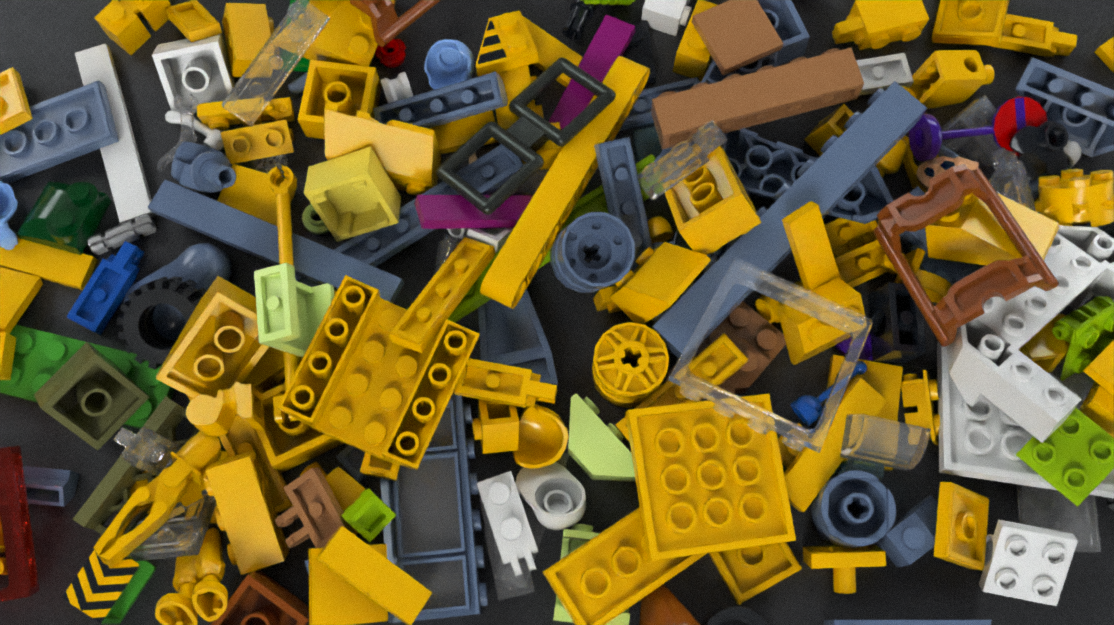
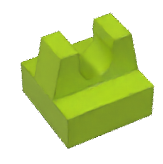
[341,488,396,542]

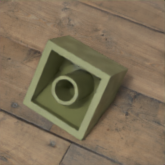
[34,342,149,451]

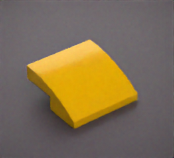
[824,218,888,288]

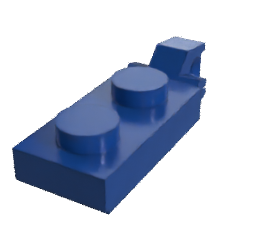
[67,241,144,335]

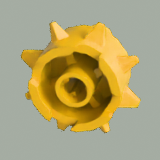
[1025,169,1114,227]

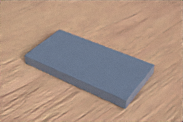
[0,80,119,184]

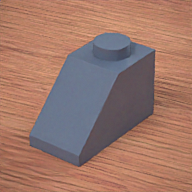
[877,495,938,567]

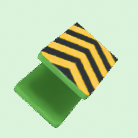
[62,550,156,624]

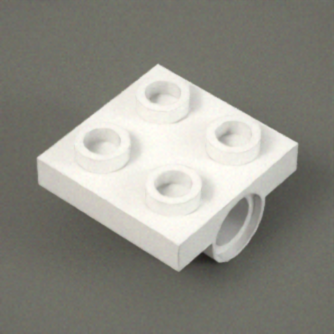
[979,519,1078,606]

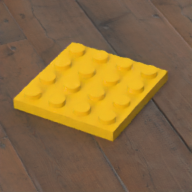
[625,394,796,562]

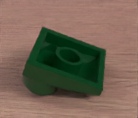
[16,181,112,255]

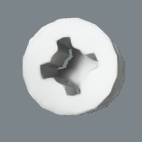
[380,72,413,104]

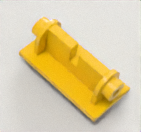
[220,119,295,164]
[901,370,940,446]

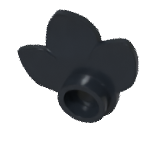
[1009,121,1068,181]

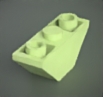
[568,393,636,482]

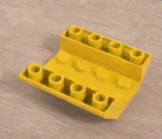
[277,275,480,470]

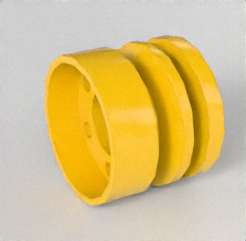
[592,322,669,408]

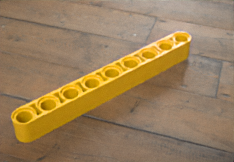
[480,55,650,309]

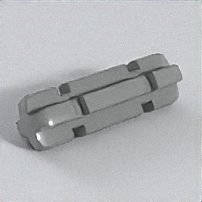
[87,214,156,255]

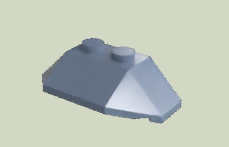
[1015,57,1114,157]

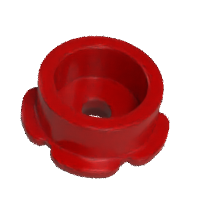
[375,39,406,68]

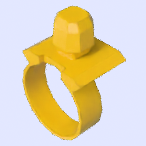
[881,248,952,303]

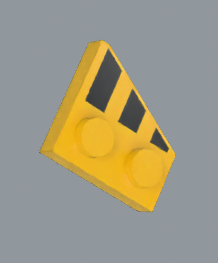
[476,10,539,77]

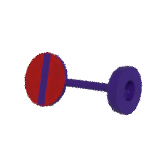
[909,96,1048,162]

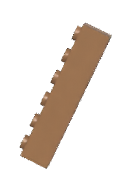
[651,48,864,150]

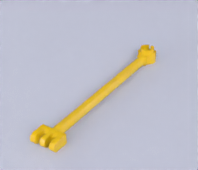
[267,165,299,423]

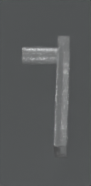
[221,0,330,127]

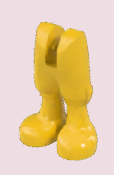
[155,528,228,625]

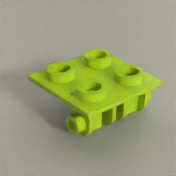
[1052,296,1114,381]
[1016,407,1114,507]

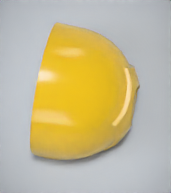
[513,404,569,469]

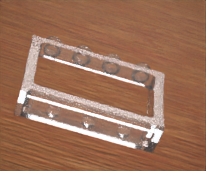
[668,258,873,453]

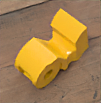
[186,382,265,436]

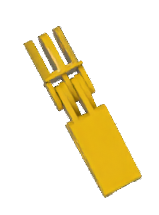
[93,431,221,567]

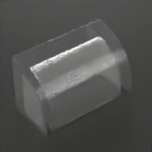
[840,414,931,471]

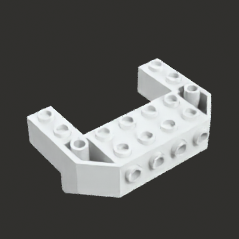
[945,225,1114,443]

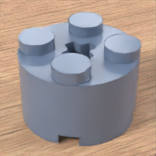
[811,470,896,549]

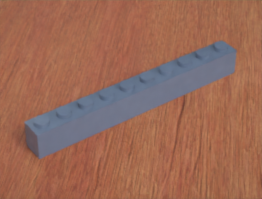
[652,81,927,362]

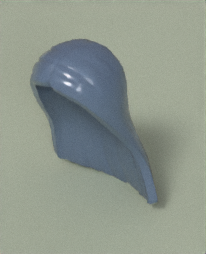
[124,243,232,341]

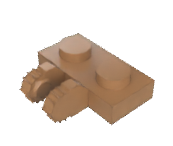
[274,467,355,548]

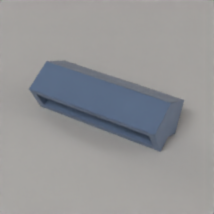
[0,464,80,507]

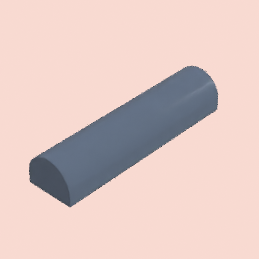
[373,71,508,129]

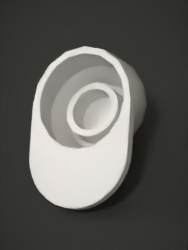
[516,462,586,530]

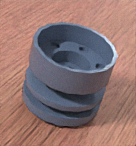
[550,212,635,293]

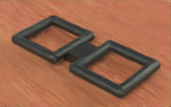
[436,58,616,215]

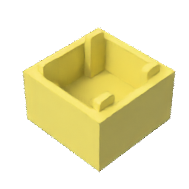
[304,146,401,242]

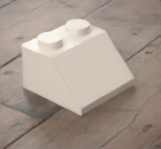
[152,33,238,114]

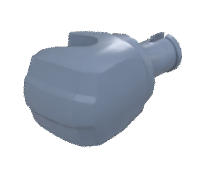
[171,142,236,193]

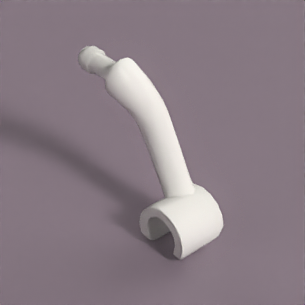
[165,111,224,151]

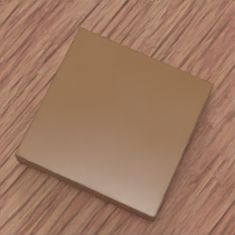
[692,0,783,75]

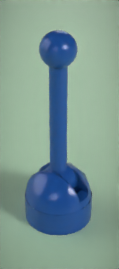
[790,361,867,426]

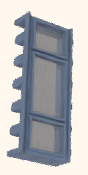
[380,394,488,624]

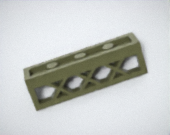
[73,396,200,535]

